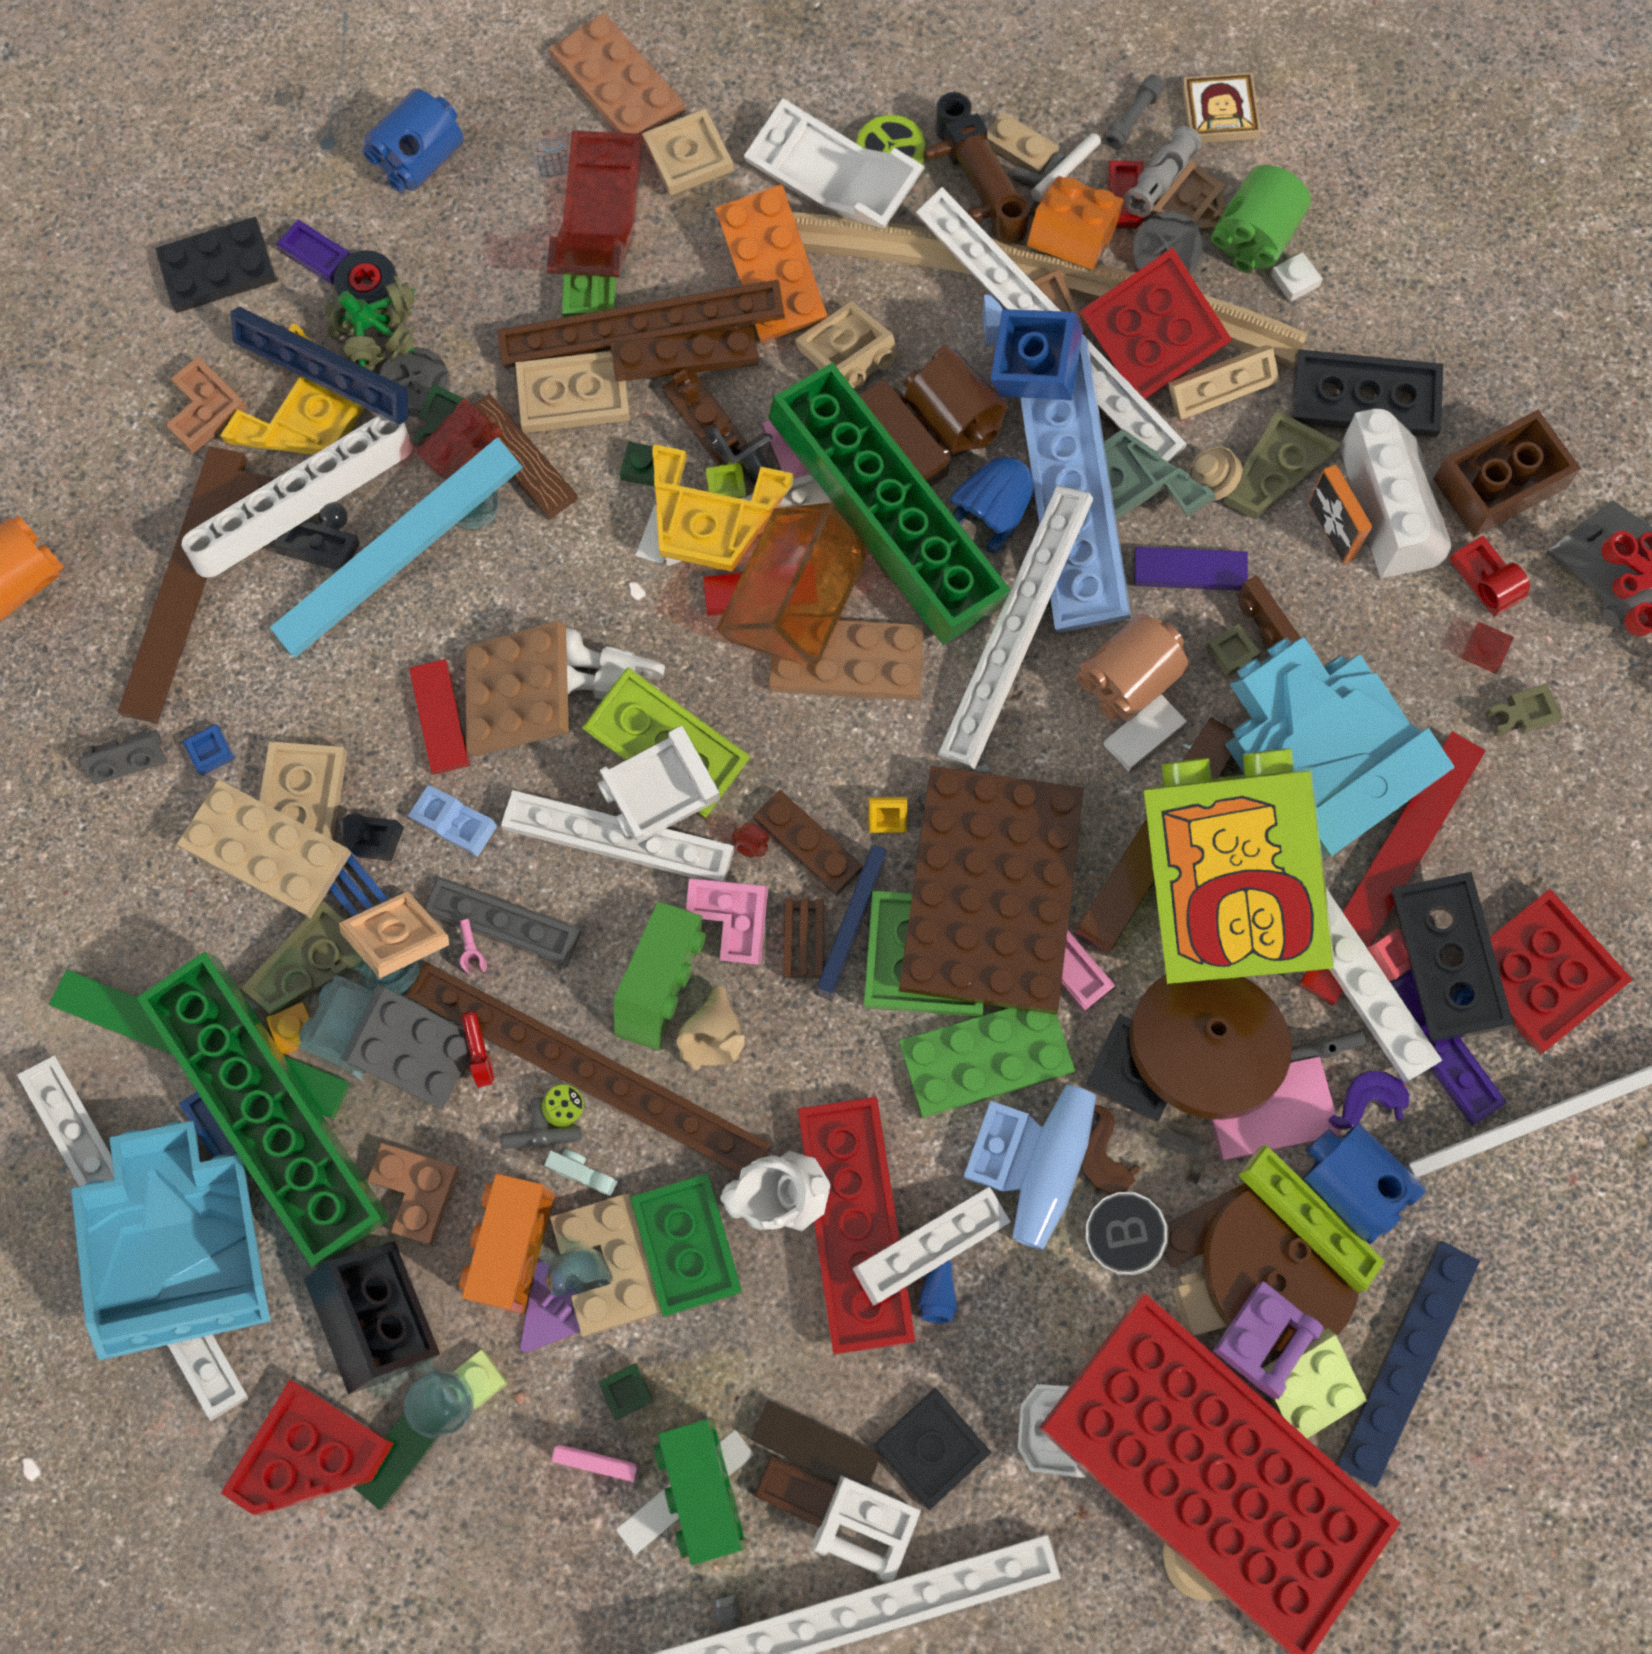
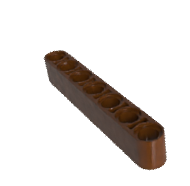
[1075,717,1235,954]

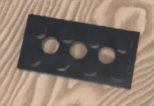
[1291,349,1444,437]
[1391,872,1514,1043]

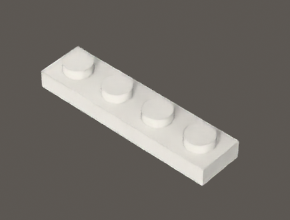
[852,1187,1010,1306]

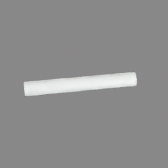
[1031,133,1101,202]

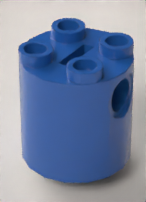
[361,88,464,193]
[1302,1122,1427,1244]

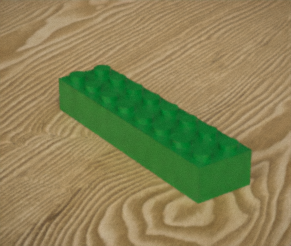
[768,362,1011,646]
[136,951,391,1267]

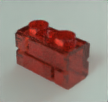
[416,398,503,480]

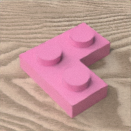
[686,878,768,965]

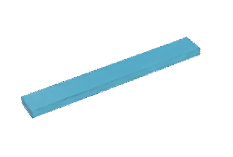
[270,437,523,658]

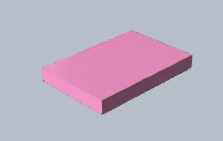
[1210,1056,1342,1162]

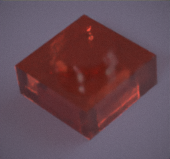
[1461,621,1514,674]

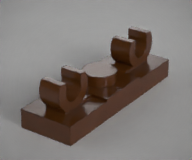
[662,369,748,466]

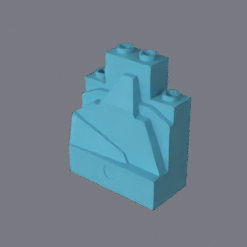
[1225,637,1454,857]
[71,1121,271,1360]

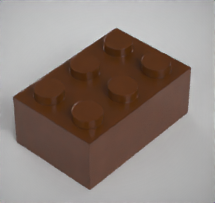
[1433,409,1581,537]

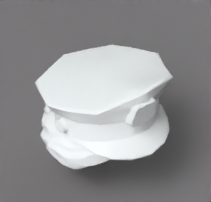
[720,1150,830,1231]

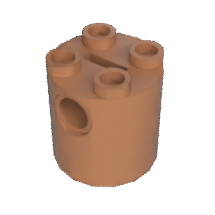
[1076,614,1189,721]

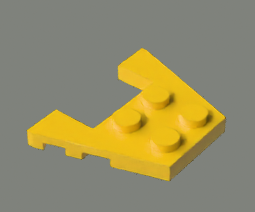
[220,323,365,455]
[652,444,794,572]

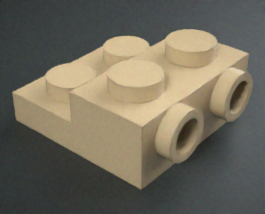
[795,301,899,390]

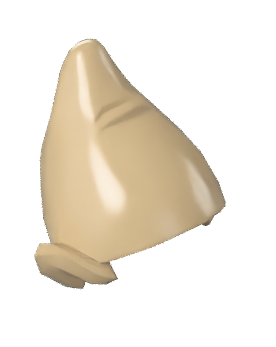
[677,986,745,1071]

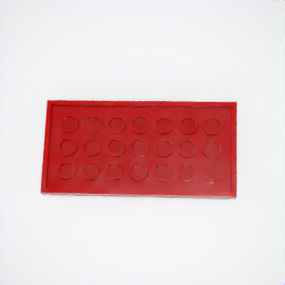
[1038,1293,1401,1654]

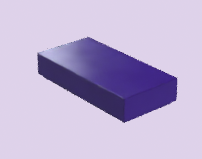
[276,219,352,285]

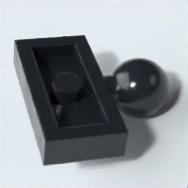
[274,502,360,571]

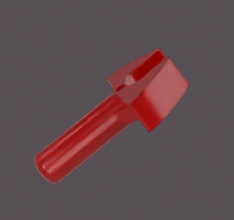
[461,1011,494,1088]

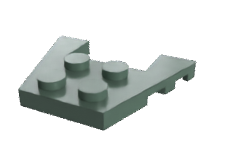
[1104,429,1215,520]

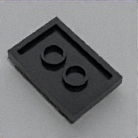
[155,216,277,313]

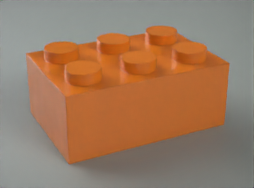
[459,1174,556,1315]

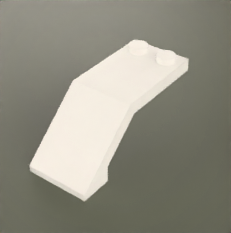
[744,98,924,228]

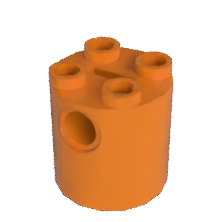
[0,515,64,621]

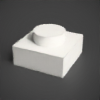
[1270,252,1323,302]

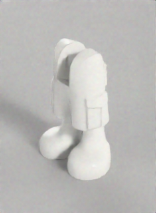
[566,628,665,700]

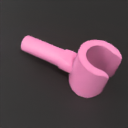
[459,919,487,975]

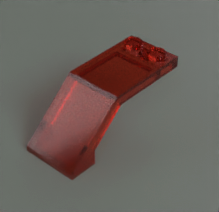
[547,130,643,278]

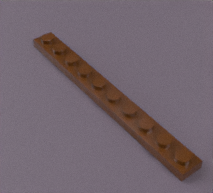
[406,962,772,1175]

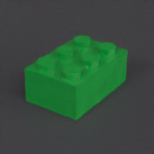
[653,1419,747,1566]

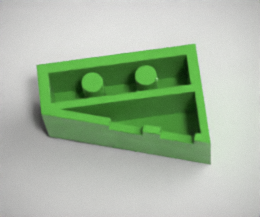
[614,901,706,1051]

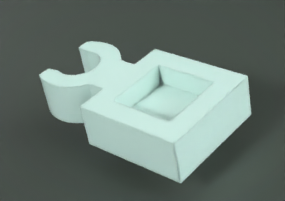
[544,1149,617,1197]

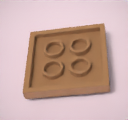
[465,621,569,756]

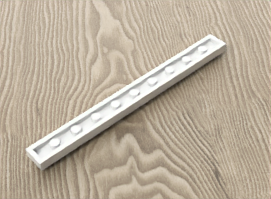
[916,187,1187,462]
[17,1055,248,1422]
[651,1535,1061,1654]

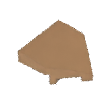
[1148,160,1226,232]

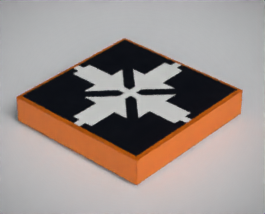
[1308,465,1372,564]

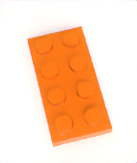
[715,184,828,343]

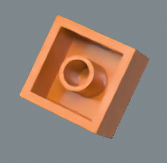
[1027,176,1124,270]

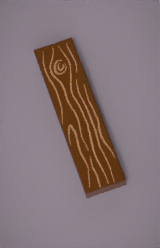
[461,393,578,520]

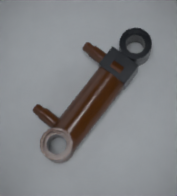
[923,92,1030,244]

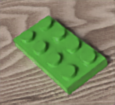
[899,1008,1075,1119]

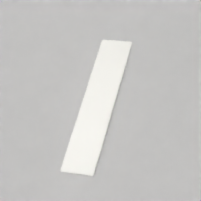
[617,1430,754,1555]

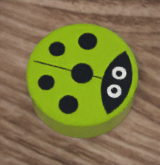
[541,1084,584,1127]

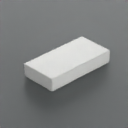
[1103,694,1187,772]

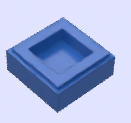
[182,723,236,776]

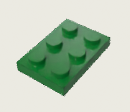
[630,1173,743,1318]

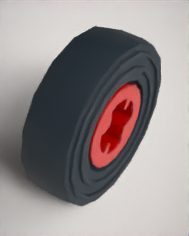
[334,250,399,304]

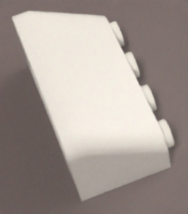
[1340,409,1451,579]

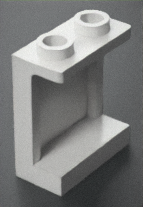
[597,726,720,843]

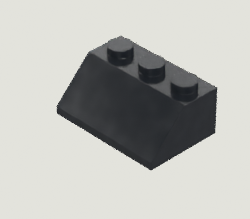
[304,1241,440,1395]

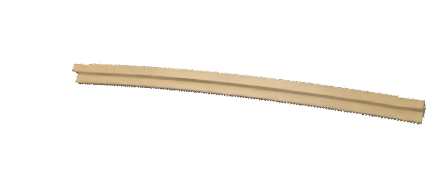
[725,212,1308,369]

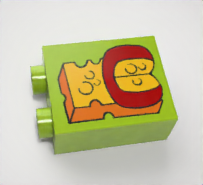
[1144,748,1334,984]

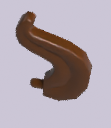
[1081,1105,1140,1195]

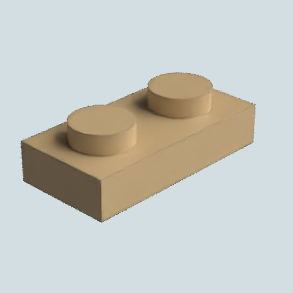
[987,112,1060,175]

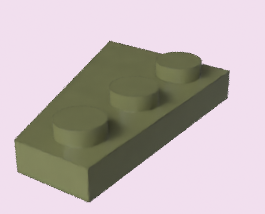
[1223,410,1343,520]
[241,901,365,1015]

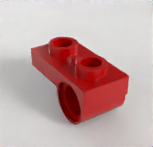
[1449,535,1530,618]

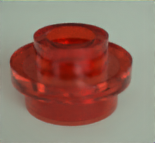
[732,823,769,858]

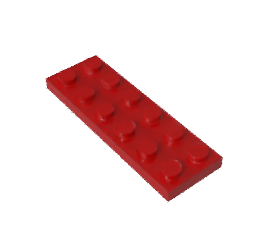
[798,1097,916,1356]

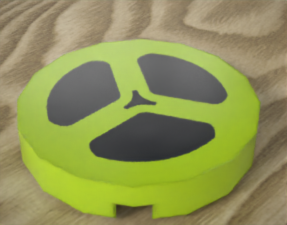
[856,115,925,164]

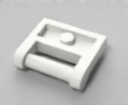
[812,1476,921,1582]

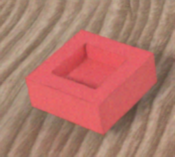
[1366,928,1410,981]

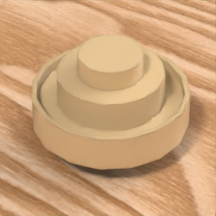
[1188,446,1243,501]

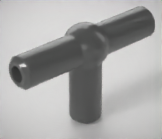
[1011,152,1065,216]
[1290,1030,1366,1063]
[500,1097,582,1149]

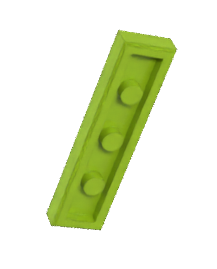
[1238,1144,1385,1293]

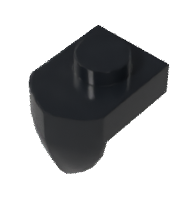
[340,813,404,861]

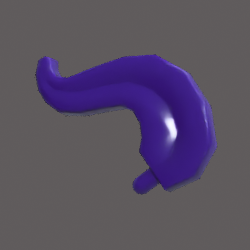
[1328,1071,1409,1130]

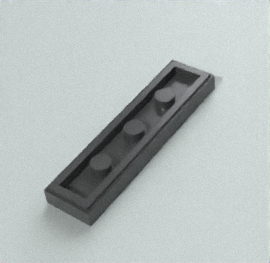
[424,877,582,967]

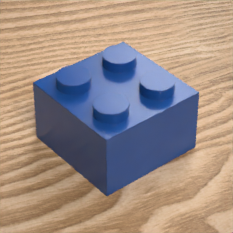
[991,309,1083,400]

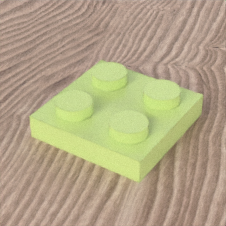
[1262,1328,1367,1438]

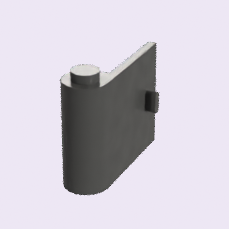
[1547,500,1652,630]

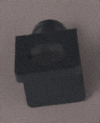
[703,425,773,485]

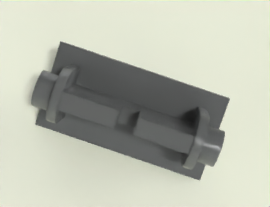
[78,728,168,785]

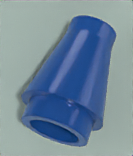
[917,1261,958,1323]

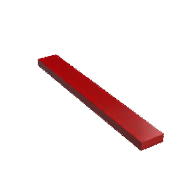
[1298,731,1486,1006]

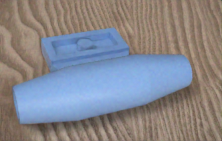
[964,1085,1096,1250]

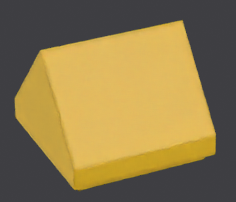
[868,797,907,833]

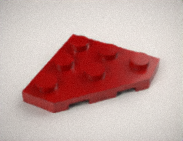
[220,1379,394,1516]

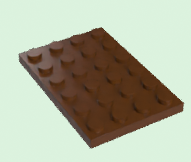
[899,766,1084,1015]

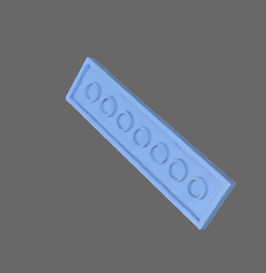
[1020,335,1132,633]

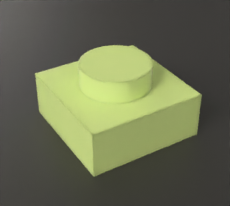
[448,1349,508,1410]

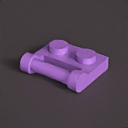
[1213,1281,1324,1399]

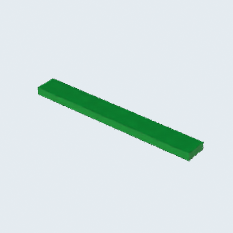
[49,969,351,1120]

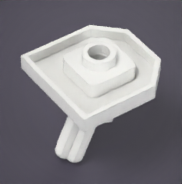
[1018,1384,1086,1478]

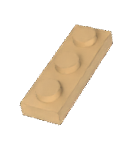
[1168,345,1279,420]

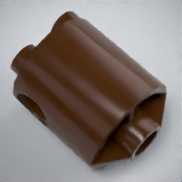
[903,345,1008,455]

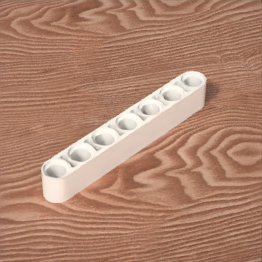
[181,415,413,577]

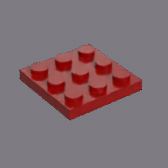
[1080,247,1232,399]
[1458,889,1633,1055]

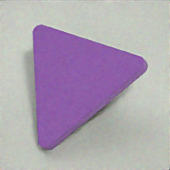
[520,1261,581,1353]

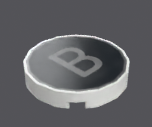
[1086,1192,1169,1275]

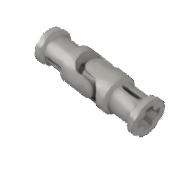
[1124,126,1201,218]

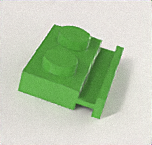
[562,251,617,318]

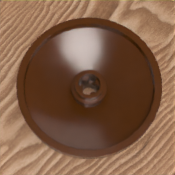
[1129,975,1292,1120]

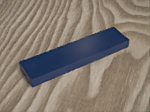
[817,845,886,1001]

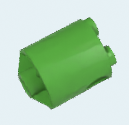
[1210,165,1312,273]

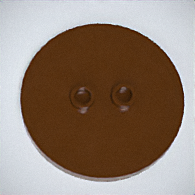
[1203,1189,1359,1354]

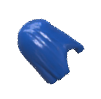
[950,456,1034,554]

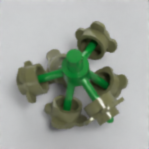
[323,275,416,371]

